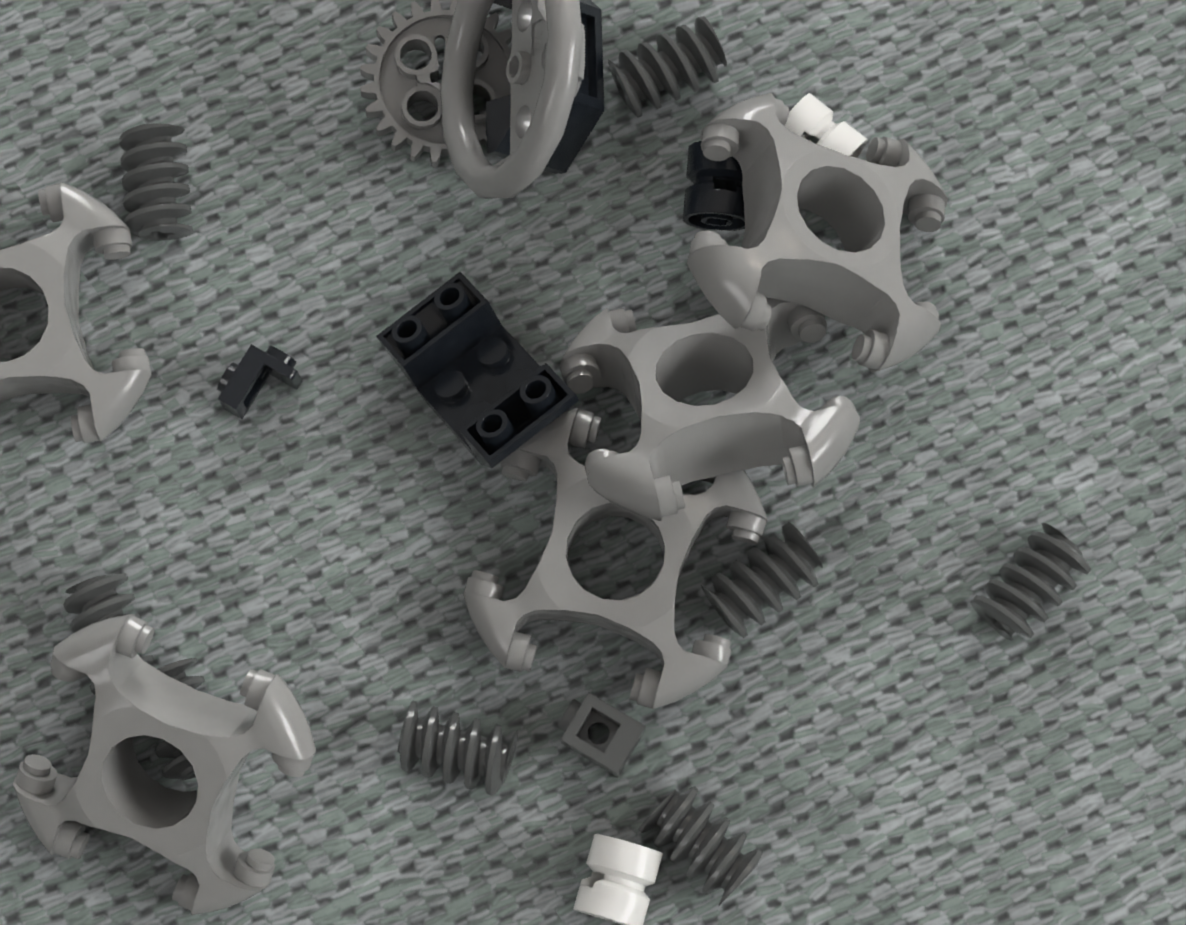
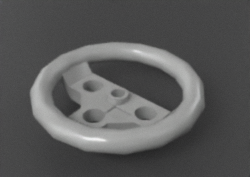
[440,0,585,199]

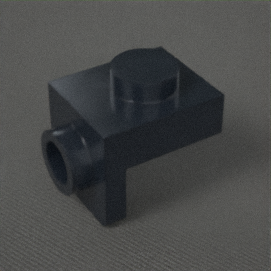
[217,344,302,419]

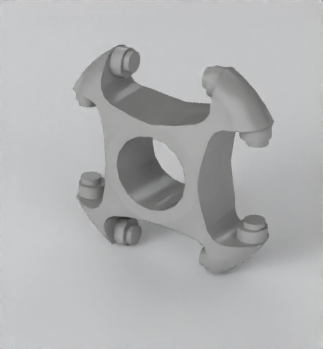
[687,93,948,373]
[0,182,152,443]
[560,297,860,521]
[463,408,768,709]
[13,614,316,915]

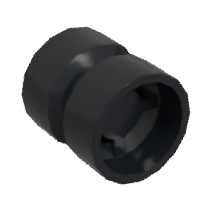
[683,141,745,231]

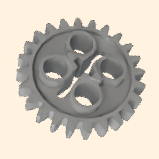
[360,0,512,168]

